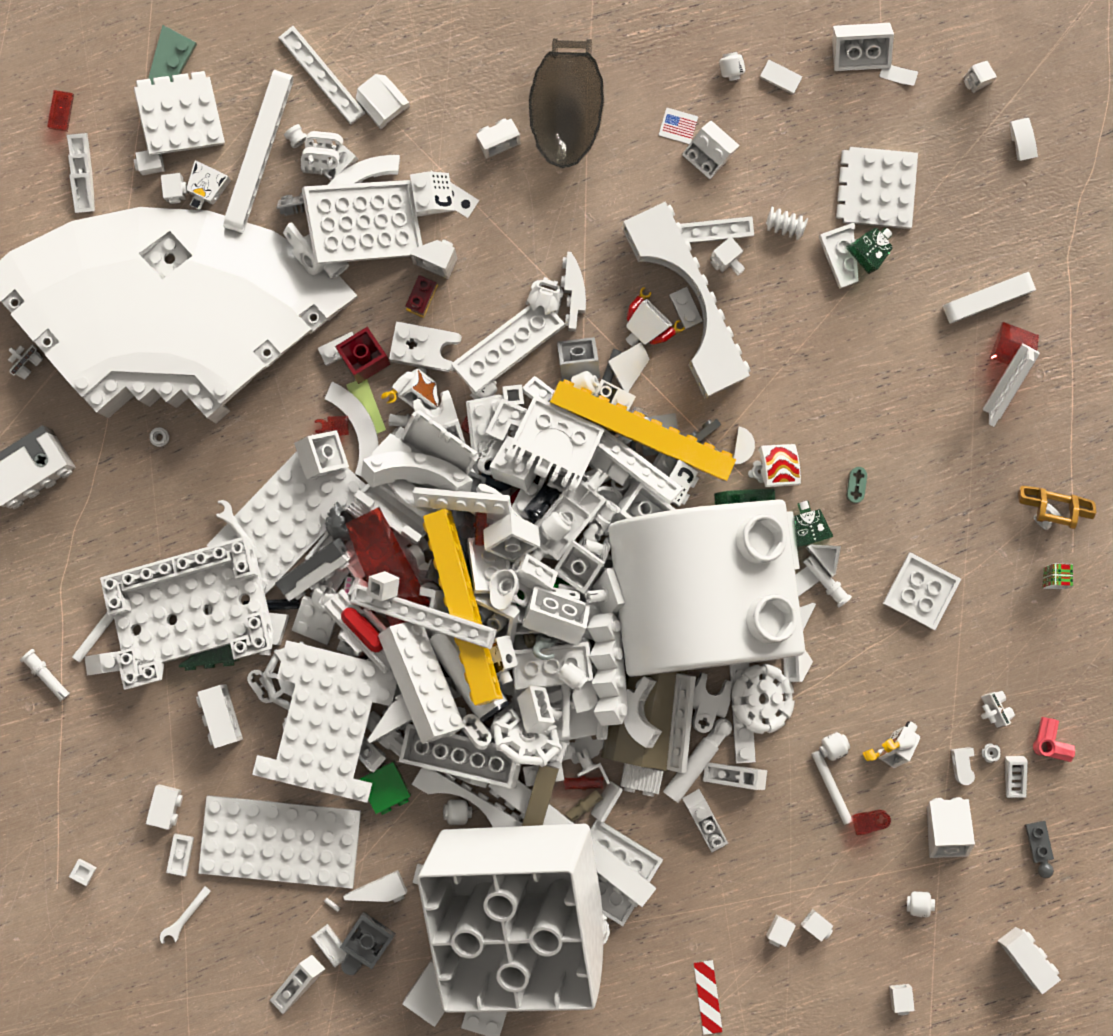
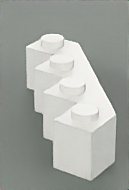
[587,612,628,726]

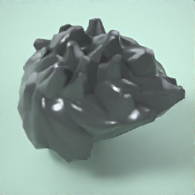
[325,502,356,541]

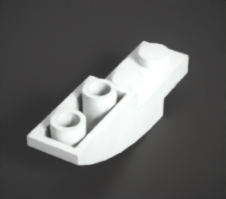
[561,252,586,332]

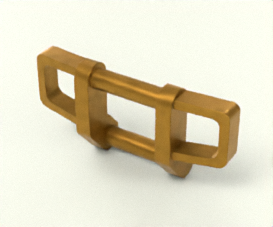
[1018,486,1097,529]

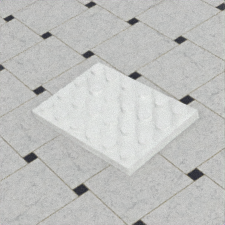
[302,180,422,264]

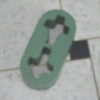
[846,467,867,503]

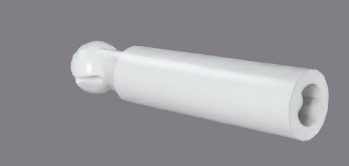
[663,718,732,803]

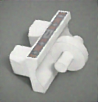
[8,345,43,380]

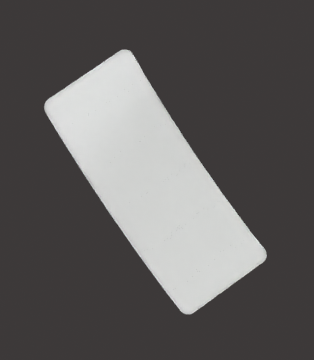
[880,65,918,85]

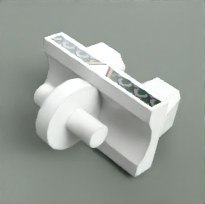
[981,691,1015,728]

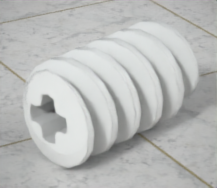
[766,206,808,240]

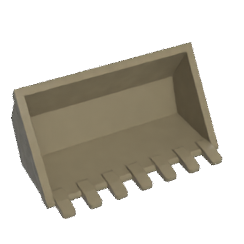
[601,650,696,771]

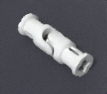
[578,500,621,547]

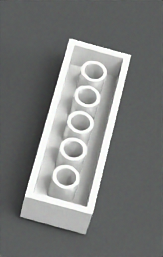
[378,622,465,744]
[399,723,521,788]

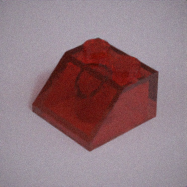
[990,322,1039,365]

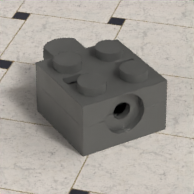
[340,912,396,975]

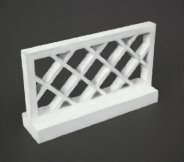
[983,343,1040,427]

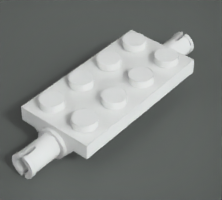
[530,469,608,561]

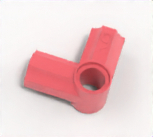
[1033,717,1075,762]

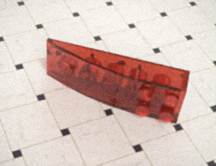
[346,507,430,626]

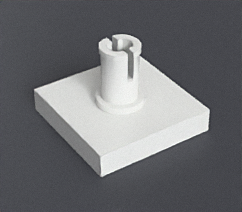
[585,568,625,615]

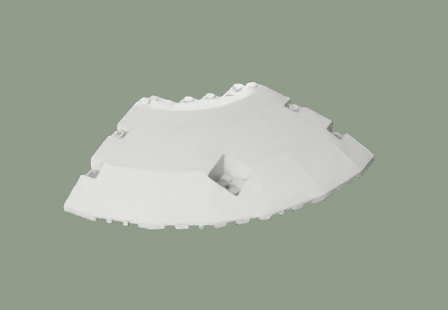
[0,207,358,423]

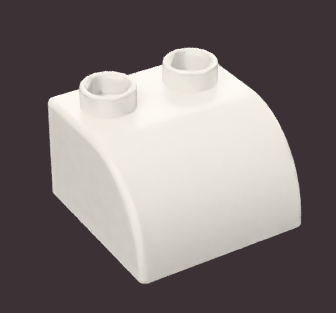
[608,500,805,677]
[417,824,603,1013]

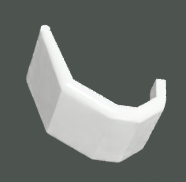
[354,410,478,545]

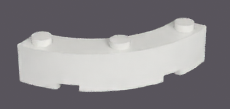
[361,452,473,492]

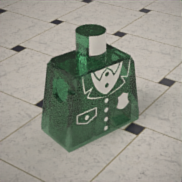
[845,228,893,274]
[794,501,833,548]

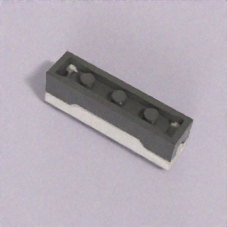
[275,538,353,601]

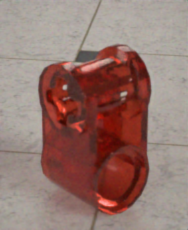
[851,809,891,835]

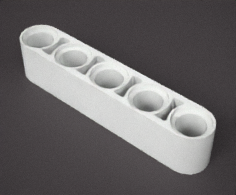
[942,272,1036,324]

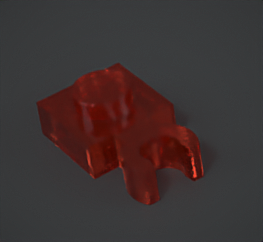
[315,416,349,436]

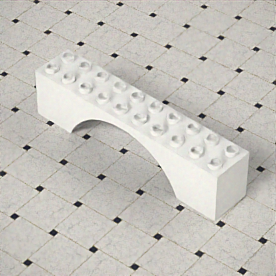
[622,201,751,399]

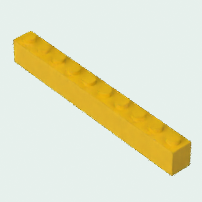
[549,379,736,481]
[423,509,503,706]

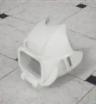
[526,277,564,315]

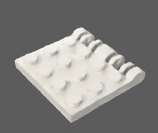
[504,396,605,492]

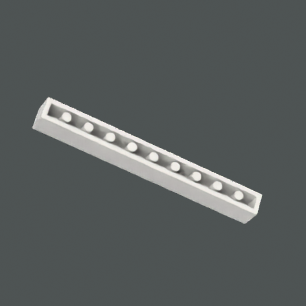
[488,780,656,907]

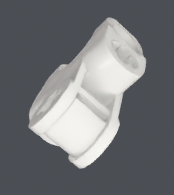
[692,672,732,733]

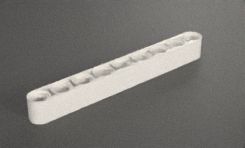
[223,70,293,233]

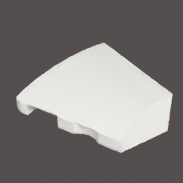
[608,342,650,392]

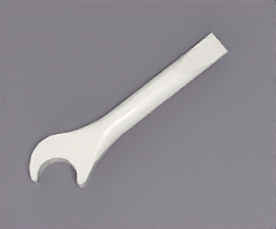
[216,500,262,559]
[560,685,571,737]
[160,886,211,944]

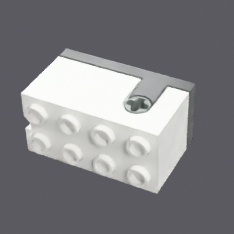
[0,425,76,509]

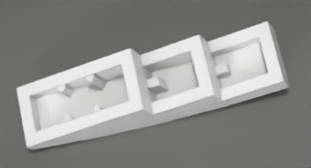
[67,133,95,213]

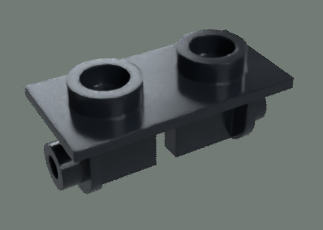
[524,484,560,524]

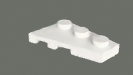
[818,223,859,289]

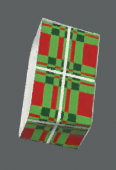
[1042,563,1073,589]

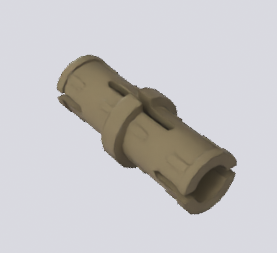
[566,789,604,823]

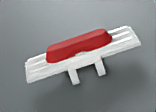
[322,589,391,674]

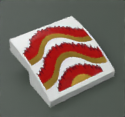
[759,444,801,487]

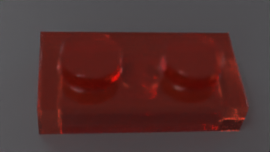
[47,90,74,132]

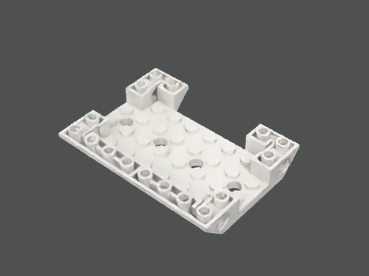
[100,536,273,690]

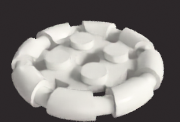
[731,664,795,734]

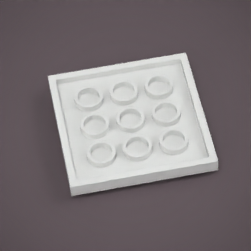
[590,819,663,926]

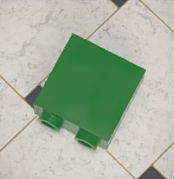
[358,761,412,815]

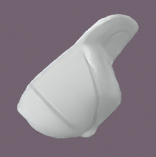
[489,569,519,610]

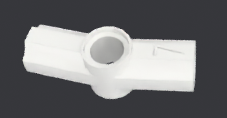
[366,711,404,757]

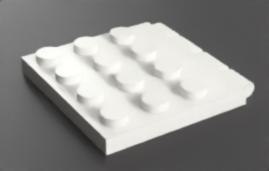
[134,71,225,156]
[836,147,918,229]

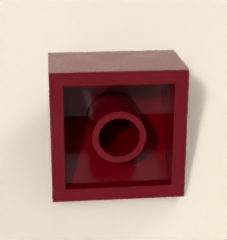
[335,326,391,384]

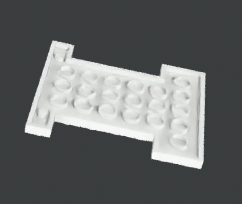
[252,640,397,803]

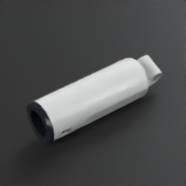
[424,627,509,723]

